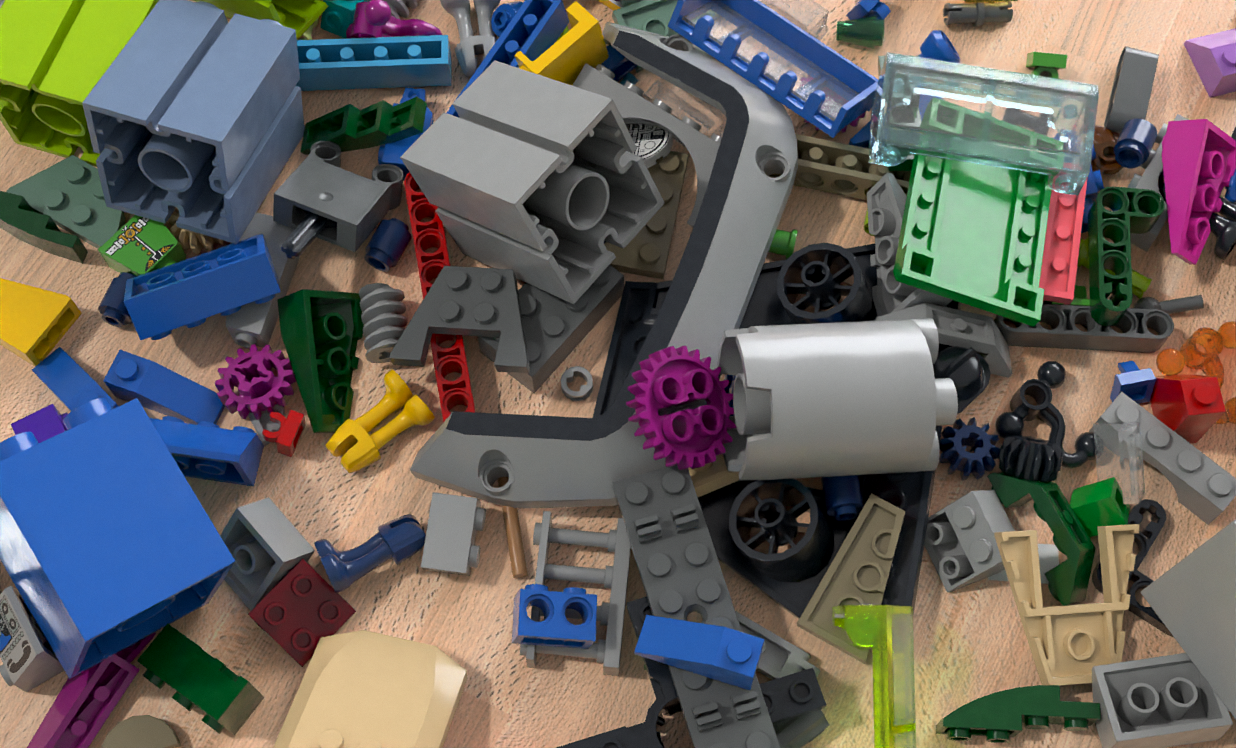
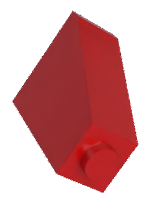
[1150,374,1226,444]

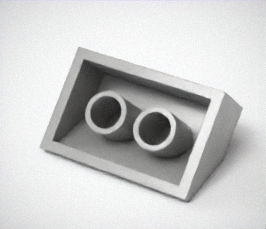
[1092,653,1233,748]

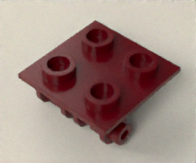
[248,558,356,667]

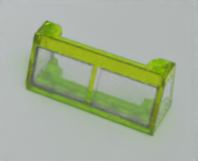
[832,605,916,748]

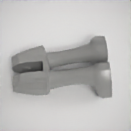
[440,0,501,77]

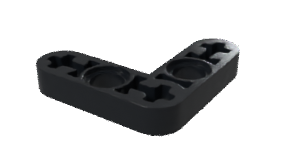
[1092,499,1174,638]

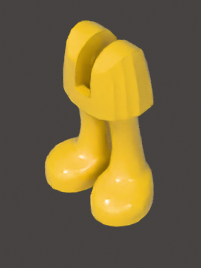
[325,369,435,473]

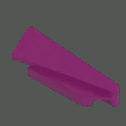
[27,632,156,748]

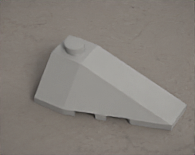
[867,172,952,317]

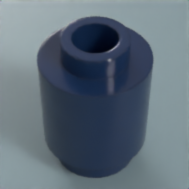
[1114,118,1157,169]
[364,218,412,272]
[98,272,137,327]
[821,475,864,521]

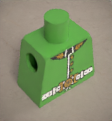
[98,215,187,276]

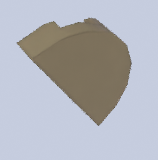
[101,715,181,748]

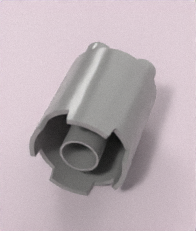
[717,318,958,481]

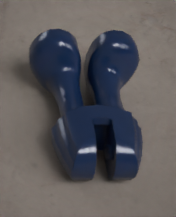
[314,514,426,593]

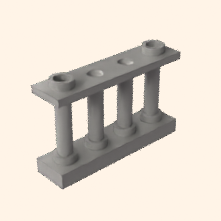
[520,511,631,676]

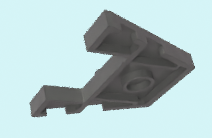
[389,266,530,374]

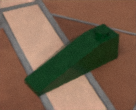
[277,289,364,433]

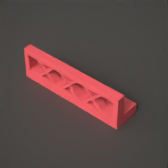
[1039,167,1088,305]

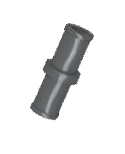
[943,0,1013,26]

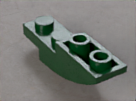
[936,685,1101,743]

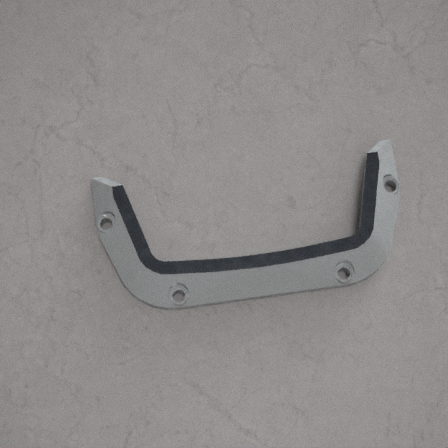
[410,22,798,509]

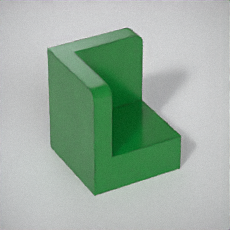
[1070,477,1130,537]

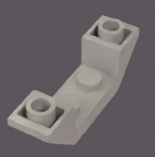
[875,303,1012,378]

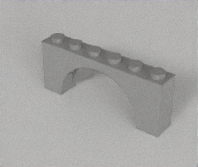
[572,63,722,227]

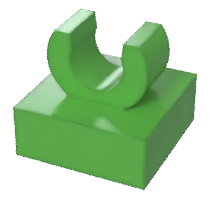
[1026,52,1067,85]

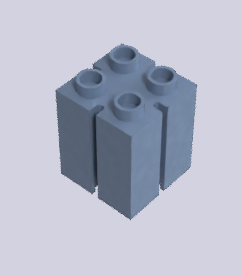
[82,0,305,244]

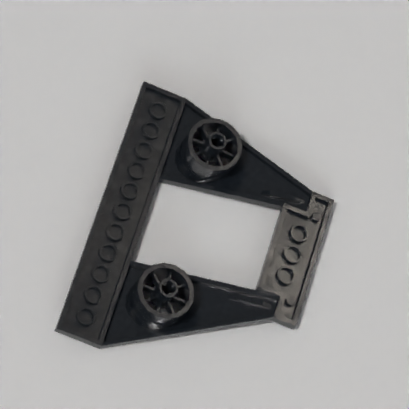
[593,243,961,654]

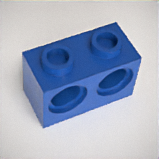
[512,584,597,649]

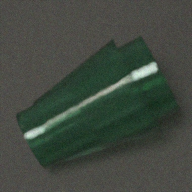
[836,16,885,49]

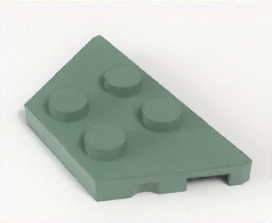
[6,155,126,249]

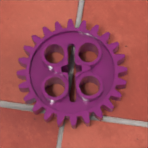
[626,346,736,470]

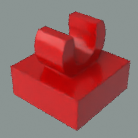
[262,409,306,458]

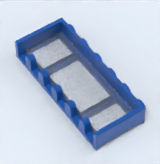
[668,0,884,138]

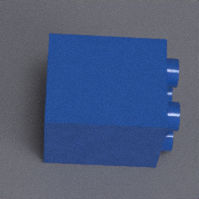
[0,397,235,679]

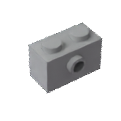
[421,492,486,576]

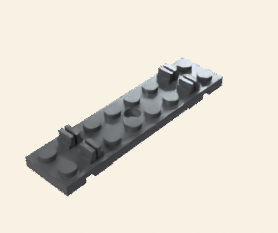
[612,465,780,748]

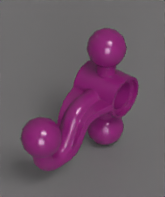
[346,0,442,39]

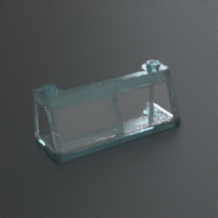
[868,52,1099,196]

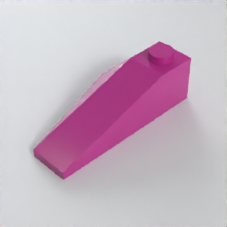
[1162,119,1236,265]

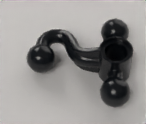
[995,361,1105,468]

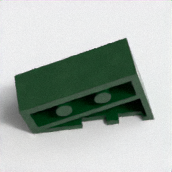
[137,623,264,735]

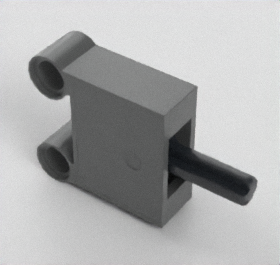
[273,141,403,259]

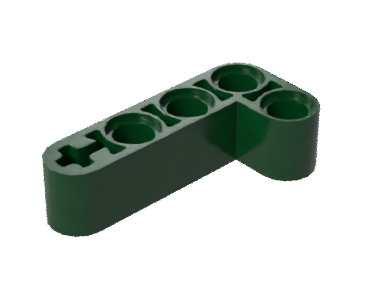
[1088,187,1165,327]

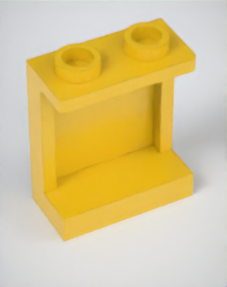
[514,1,609,85]

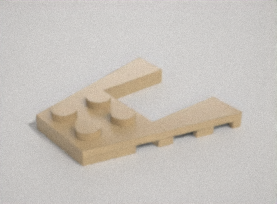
[994,524,1139,686]

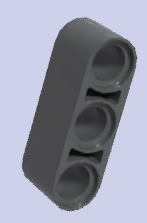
[1104,46,1159,134]

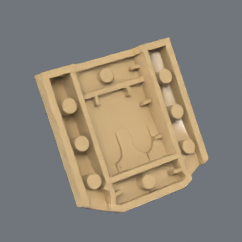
[273,630,468,748]

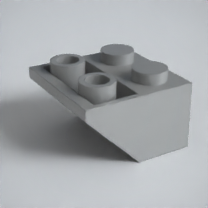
[924,490,1015,592]

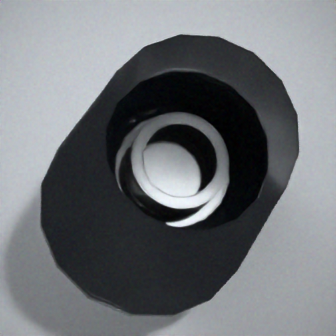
[933,346,991,415]

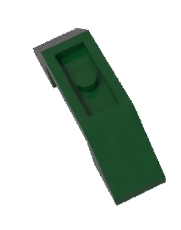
[987,472,1096,606]

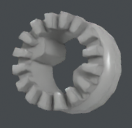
[561,366,593,401]

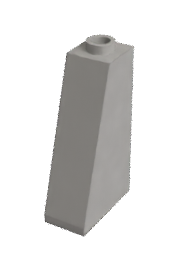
[226,212,300,348]

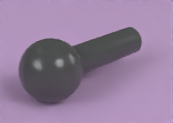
[1134,295,1204,314]

